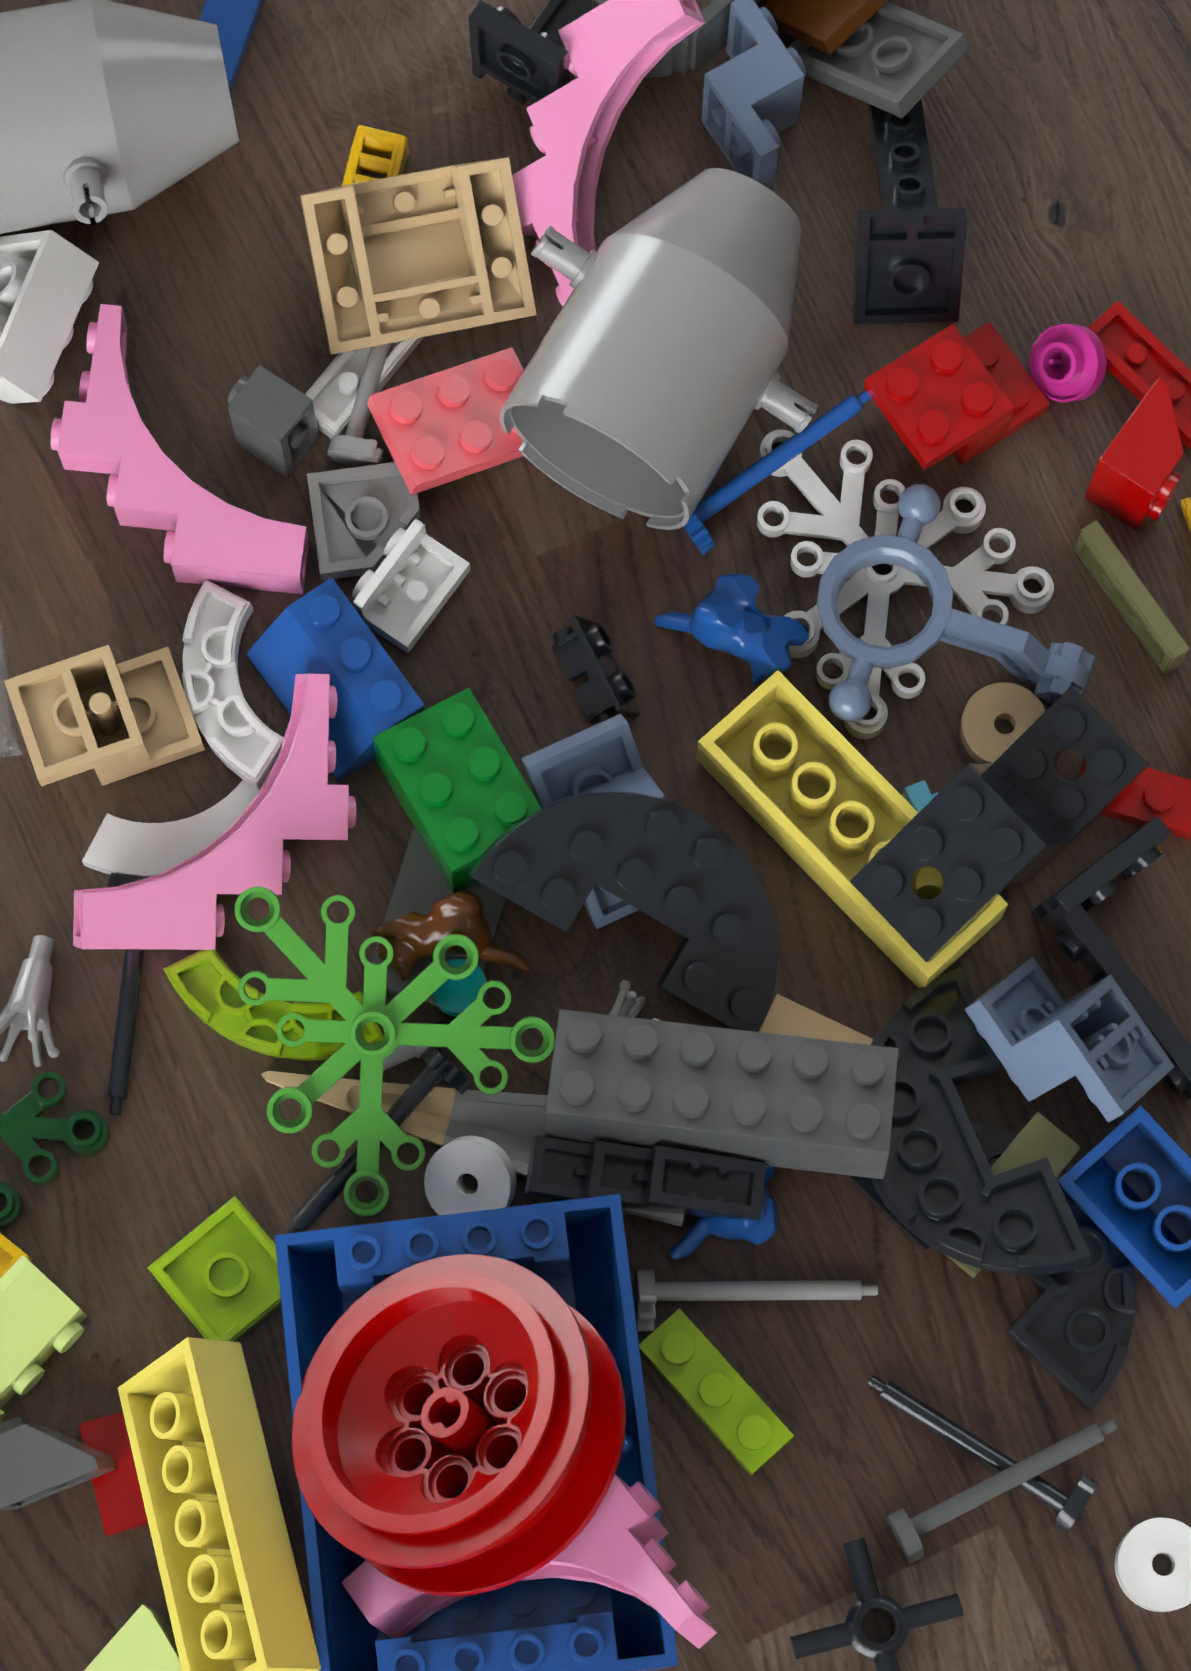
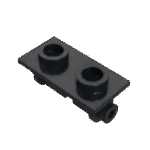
[552,615,640,725]

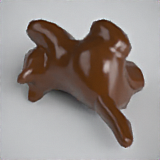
[371,890,531,981]

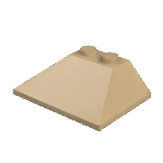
[300,157,537,355]

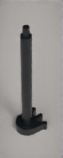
[107,873,147,1115]
[283,1046,473,1234]
[867,1375,1098,1533]

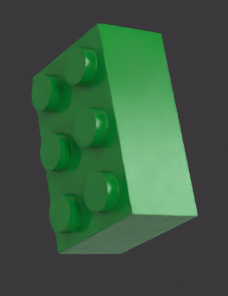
[372,688,541,893]

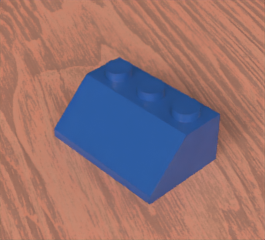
[246,578,425,783]
[1058,1105,1191,1309]

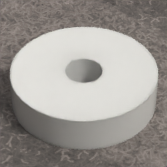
[424,1136,517,1215]
[1115,1518,1191,1612]

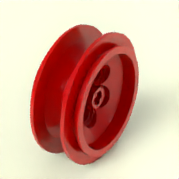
[292,1254,626,1596]

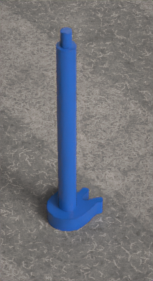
[683,390,871,555]

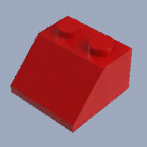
[1085,377,1184,532]

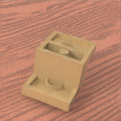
[4,645,205,786]

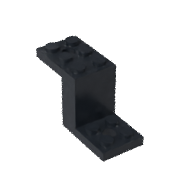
[850,687,1150,962]

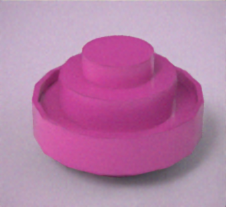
[1029,324,1107,403]

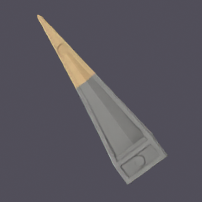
[262,1071,684,1226]

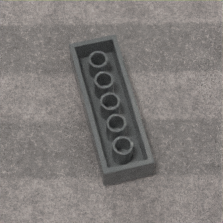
[545,1009,899,1179]

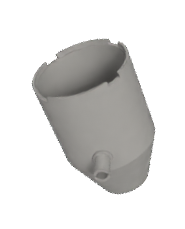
[0,0,239,234]
[499,168,818,530]

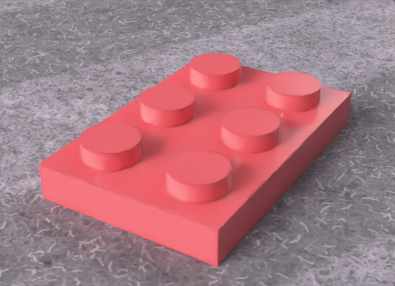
[367,347,524,495]

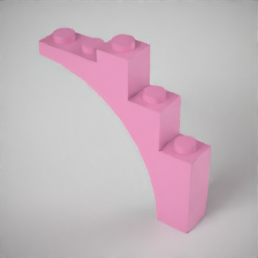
[512,0,705,307]
[51,304,310,595]
[73,674,356,950]
[341,1474,717,1649]

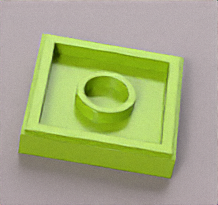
[147,1196,281,1342]

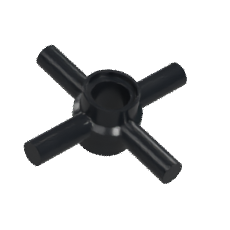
[790,1538,963,1671]

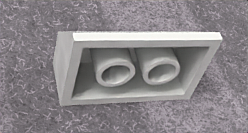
[0,230,99,404]

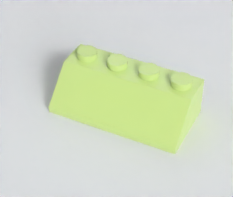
[0,1255,87,1422]

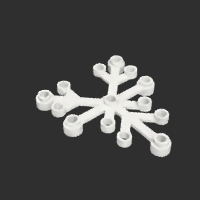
[757,430,1054,739]

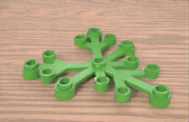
[235,886,555,1216]

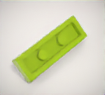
[639,1308,794,1476]

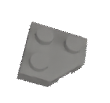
[307,462,420,581]

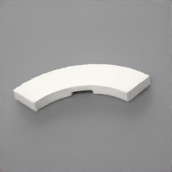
[181,579,284,790]
[82,780,260,877]

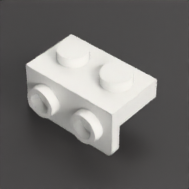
[352,519,470,653]

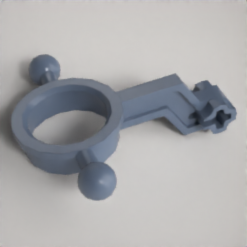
[817,484,1096,722]

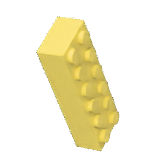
[696,670,1008,989]
[118,1337,321,1671]

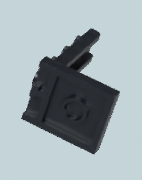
[468,0,608,105]
[852,99,967,324]
[1032,816,1191,1099]

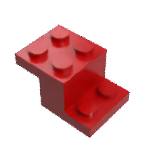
[863,321,1050,471]

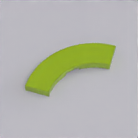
[163,949,384,1061]

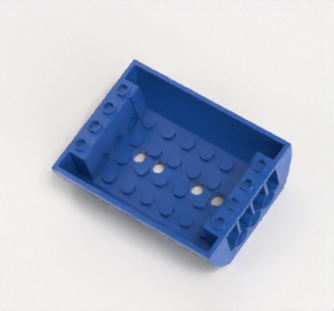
[275,1194,679,1671]

